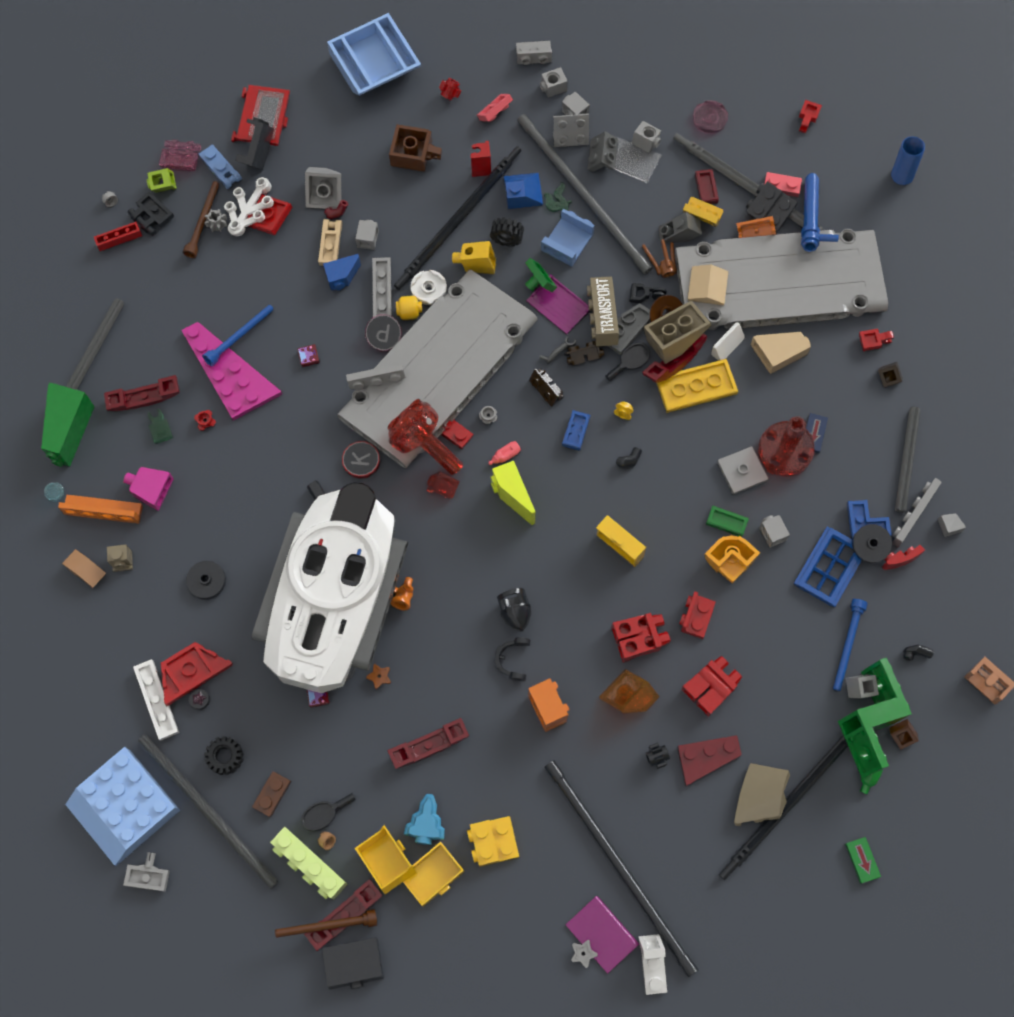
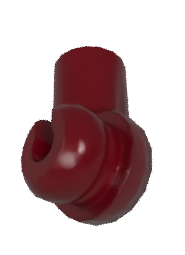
[324,200,349,220]

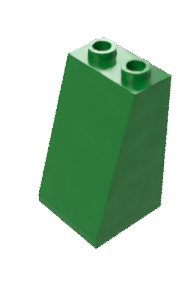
[41,382,95,467]

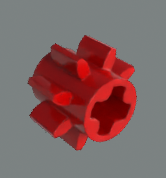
[439,78,462,100]

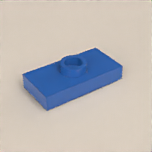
[562,410,591,451]

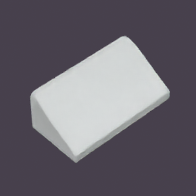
[711,322,745,361]

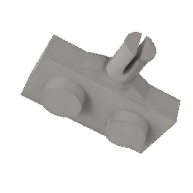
[123,852,170,892]

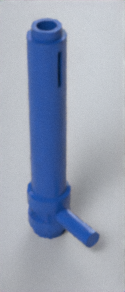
[801,173,839,252]

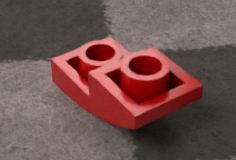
[882,545,925,570]

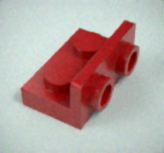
[679,591,716,639]

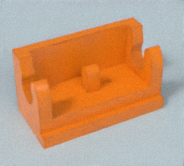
[736,216,776,238]

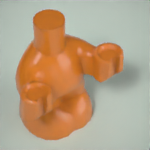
[391,577,414,611]

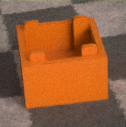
[528,678,569,732]

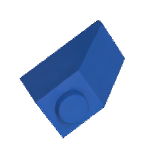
[323,254,361,291]

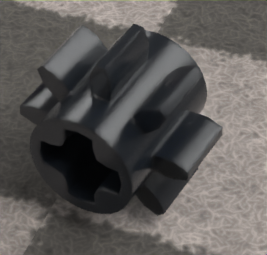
[645,742,670,769]

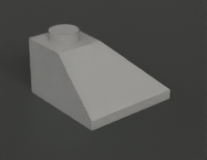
[305,167,342,209]

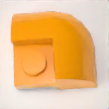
[704,535,760,584]

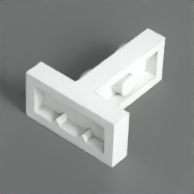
[638,934,667,995]

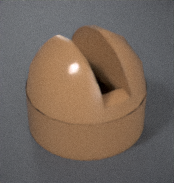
[318,832,336,850]

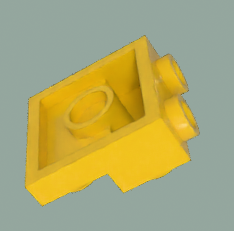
[467,816,519,867]

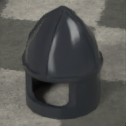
[497,588,531,632]

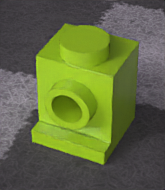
[147,168,177,193]

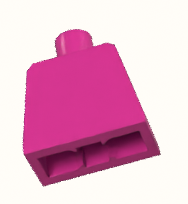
[124,467,174,511]

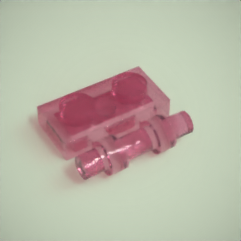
[159,139,201,171]

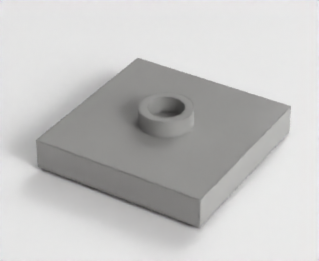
[717,446,768,495]

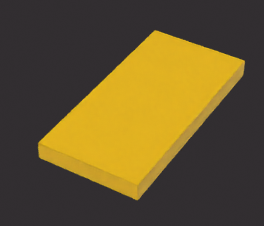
[656,359,738,413]

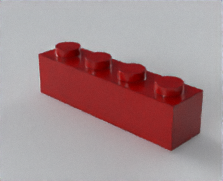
[94,222,142,251]

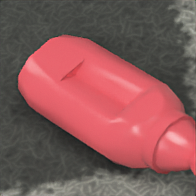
[488,441,521,465]

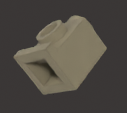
[107,545,133,572]

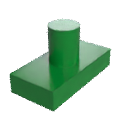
[525,258,557,292]

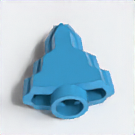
[404,794,445,845]

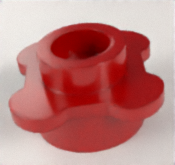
[194,410,216,431]

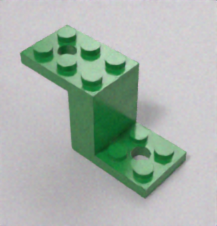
[838,658,912,779]

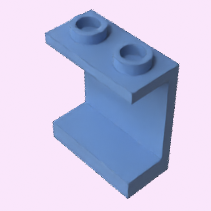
[541,209,594,267]

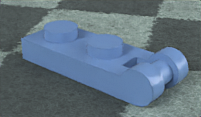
[199,144,242,189]

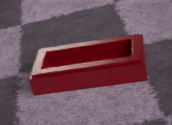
[695,169,719,204]

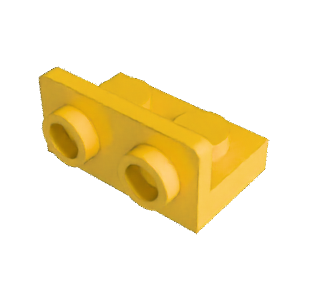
[683,197,723,227]

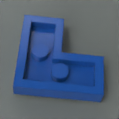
[847,500,892,540]

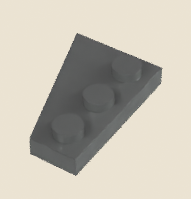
[607,303,650,355]

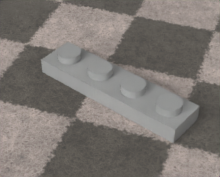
[372,257,392,318]
[892,478,942,547]

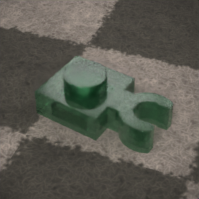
[148,409,174,444]

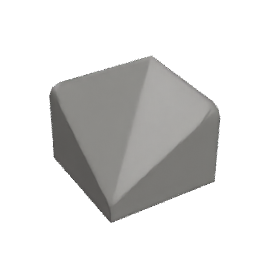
[937,513,966,537]

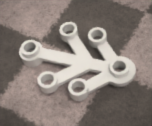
[224,177,274,236]

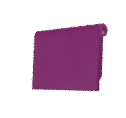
[526,274,591,335]
[566,896,639,974]

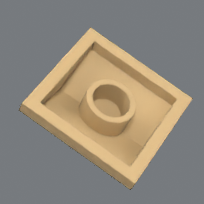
[687,264,728,306]

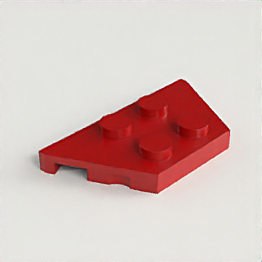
[161,642,232,707]

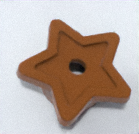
[366,664,391,689]

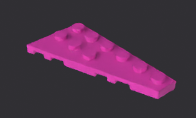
[182,322,282,421]

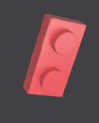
[477,94,513,122]
[764,172,802,197]

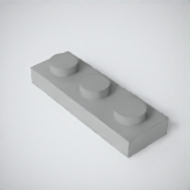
[346,363,405,389]

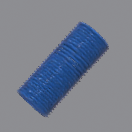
[891,136,925,185]

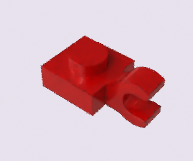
[799,100,822,133]
[859,328,894,351]

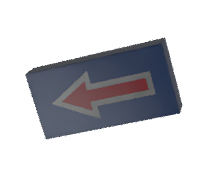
[801,413,828,453]

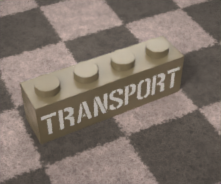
[587,277,619,346]

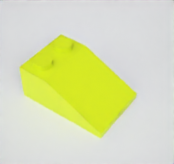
[490,461,536,525]

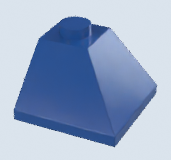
[504,173,543,209]

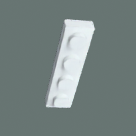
[133,659,179,741]

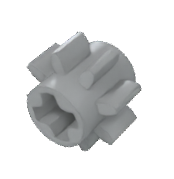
[205,209,227,232]

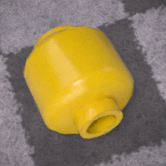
[396,296,422,320]

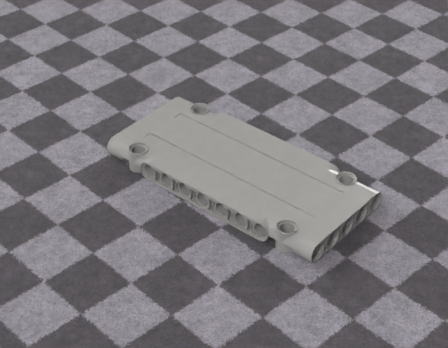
[675,229,888,330]
[337,270,538,468]

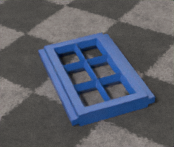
[794,526,862,607]

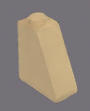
[751,332,811,374]

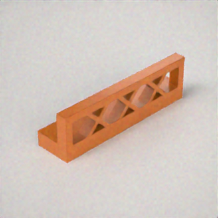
[58,495,143,524]

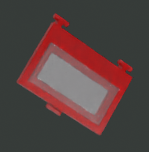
[231,85,290,146]

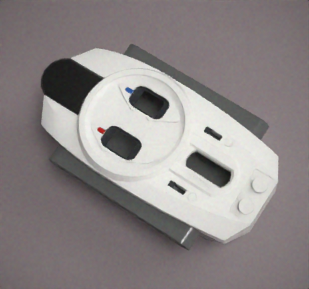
[252,482,408,693]

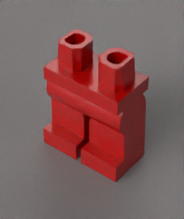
[611,613,671,663]
[681,656,742,717]

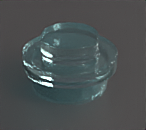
[44,482,64,501]

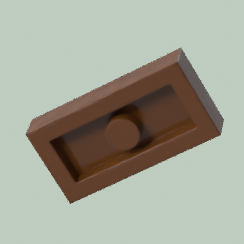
[252,771,291,818]

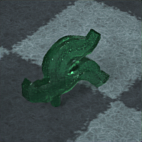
[544,182,572,217]

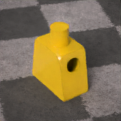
[452,241,496,274]

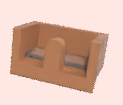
[964,657,1014,705]

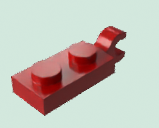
[441,420,474,449]

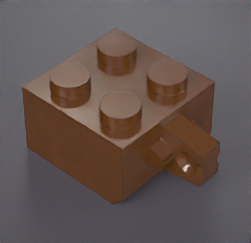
[389,124,442,172]

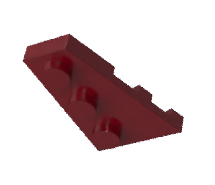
[677,735,742,786]

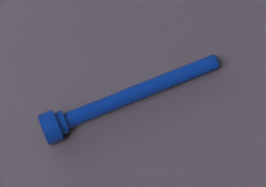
[202,305,273,366]
[833,599,868,691]

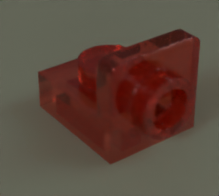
[427,471,460,499]

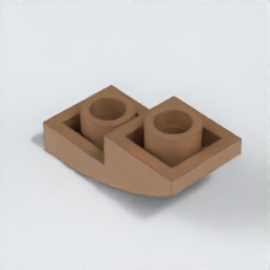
[62,549,106,588]

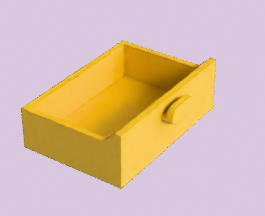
[596,515,646,567]
[355,825,416,894]
[403,842,465,907]

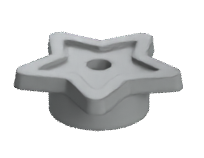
[571,940,598,968]

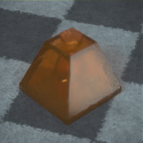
[599,669,659,713]

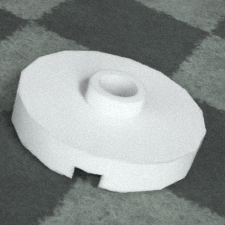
[411,270,447,305]

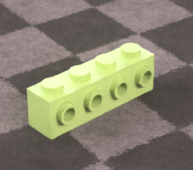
[270,827,348,900]

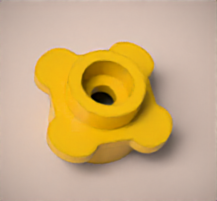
[614,402,633,420]

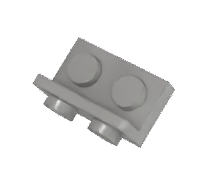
[516,41,552,65]

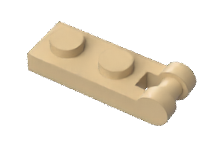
[318,219,342,266]

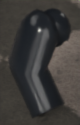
[616,447,642,468]
[903,644,934,661]

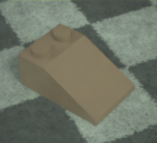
[644,300,711,364]

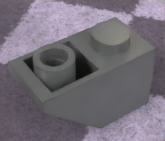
[658,212,702,243]

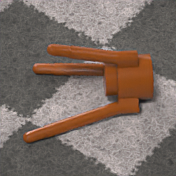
[642,239,677,278]

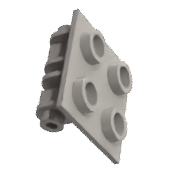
[553,114,589,147]

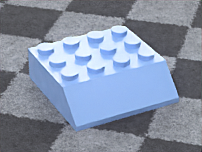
[327,13,421,96]
[65,747,180,866]

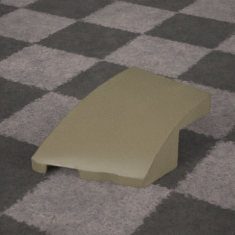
[734,763,790,826]

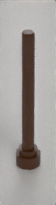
[182,181,220,258]
[275,909,377,938]

